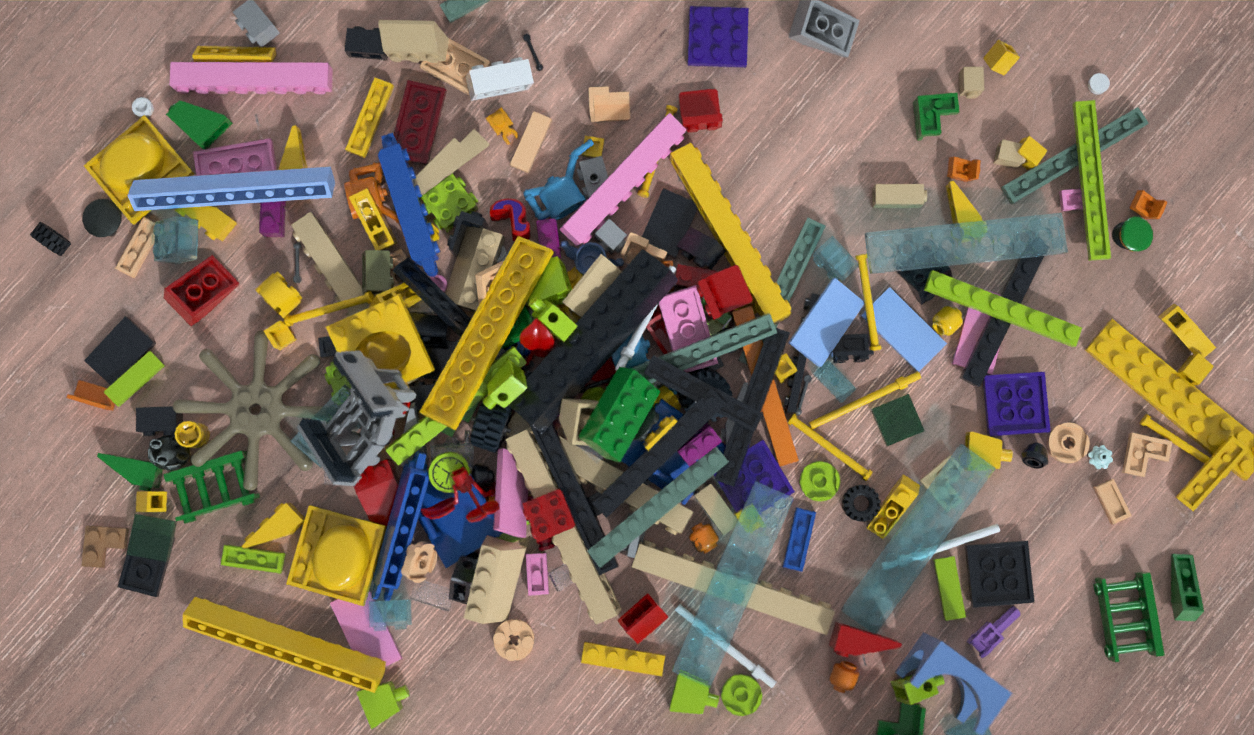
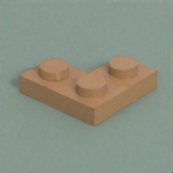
[81,526,129,568]

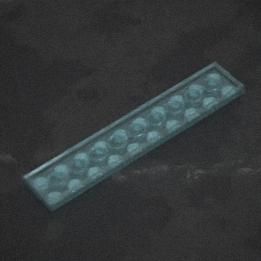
[864,213,1068,274]
[841,444,996,634]
[672,481,794,688]

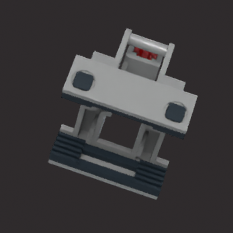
[297,350,416,486]

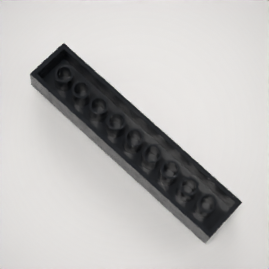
[509,249,678,434]

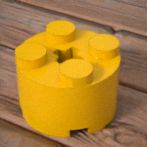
[255,271,302,319]

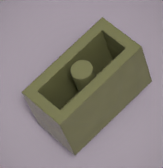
[362,250,394,294]

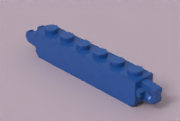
[378,133,441,277]
[371,451,429,601]

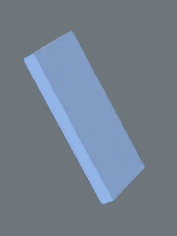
[788,278,865,367]
[861,287,947,372]

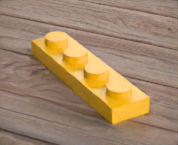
[192,46,276,63]
[345,77,394,158]
[1175,435,1249,511]
[581,642,665,676]

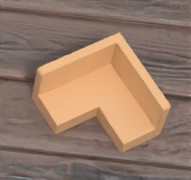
[589,87,630,122]
[621,232,667,264]

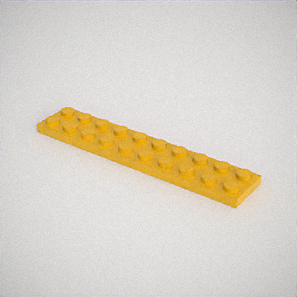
[419,236,554,431]
[1085,319,1254,481]

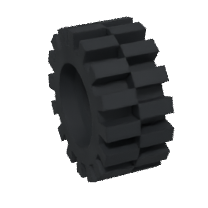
[30,222,72,256]
[842,485,881,522]

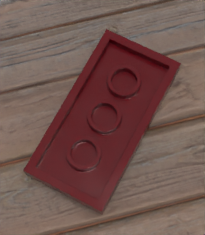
[394,80,447,165]

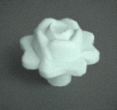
[1088,445,1113,470]

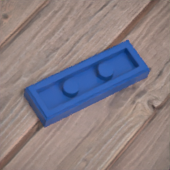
[782,507,816,572]

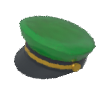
[1112,216,1153,252]

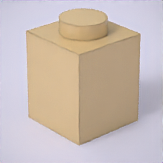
[959,67,984,99]
[993,139,1026,169]

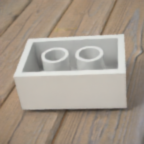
[465,57,534,101]

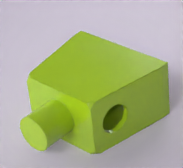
[529,297,577,341]
[483,359,527,409]
[669,670,720,714]
[890,674,945,705]
[356,681,410,729]

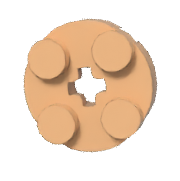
[1046,423,1090,463]
[401,541,437,583]
[493,619,534,661]

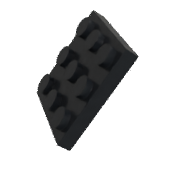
[965,541,1035,608]

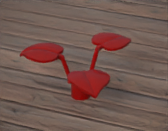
[520,318,588,386]
[421,467,500,522]

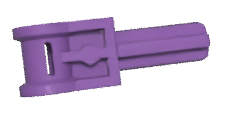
[967,606,1021,658]

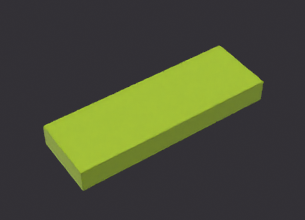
[104,351,165,407]
[220,545,285,574]
[933,556,966,621]

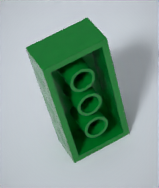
[578,367,661,462]

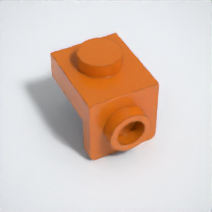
[947,156,981,182]
[1129,190,1167,219]

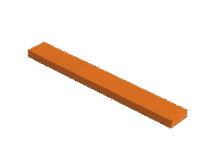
[732,306,799,467]

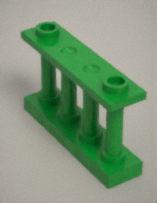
[163,450,260,524]
[1093,572,1165,662]

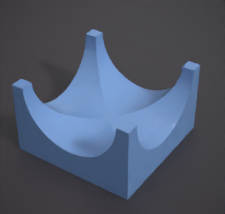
[895,632,1012,735]

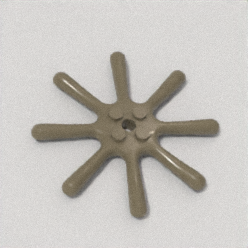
[173,330,338,491]

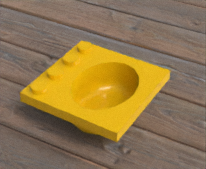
[84,115,195,225]
[326,294,435,388]
[286,505,387,606]

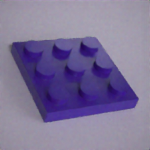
[688,6,749,68]
[983,372,1051,436]
[714,440,795,514]

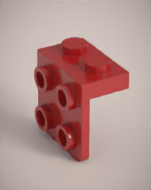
[679,89,723,133]
[697,265,753,319]
[523,489,575,542]

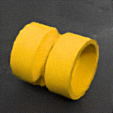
[175,421,210,448]

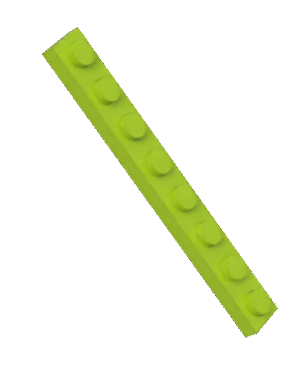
[1073,100,1111,261]
[924,270,1082,347]
[385,346,527,466]

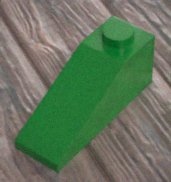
[97,453,163,491]
[1171,554,1204,622]

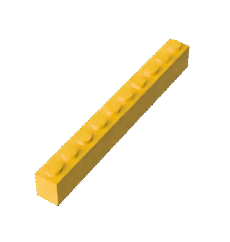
[669,143,791,325]
[182,597,386,693]

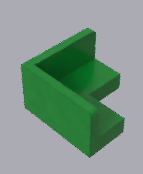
[913,93,960,141]
[876,702,926,735]

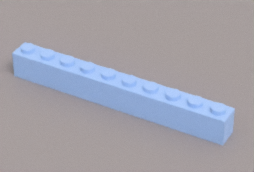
[128,167,335,211]

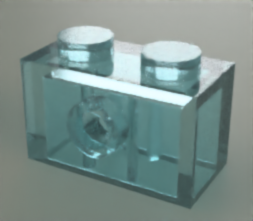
[812,236,859,283]
[368,599,412,631]

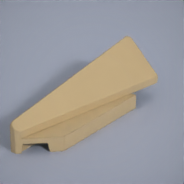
[414,129,489,195]

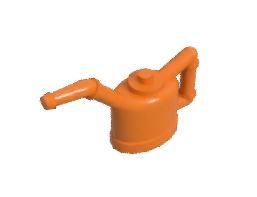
[344,162,405,239]

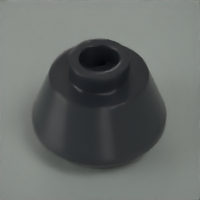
[1020,443,1049,469]
[472,464,494,490]

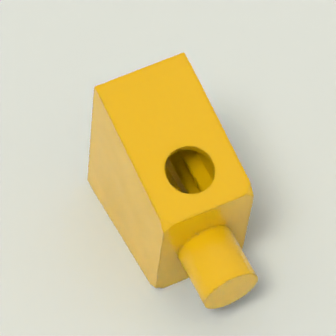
[963,432,1013,471]

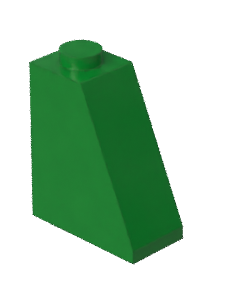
[166,100,233,150]

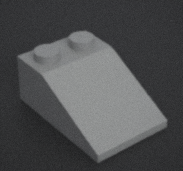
[788,0,860,58]

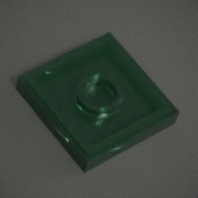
[871,394,925,447]
[127,514,177,562]

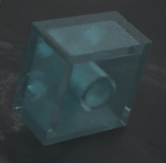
[153,216,198,264]

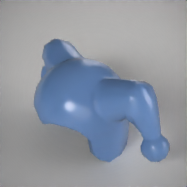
[560,240,624,275]

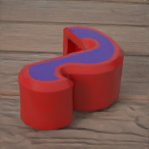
[489,198,531,242]

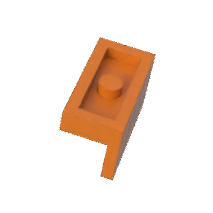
[66,380,115,411]

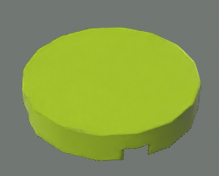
[799,461,840,502]
[721,674,762,716]

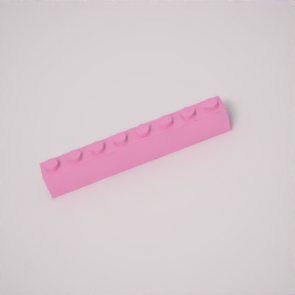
[170,62,333,94]
[559,113,686,246]

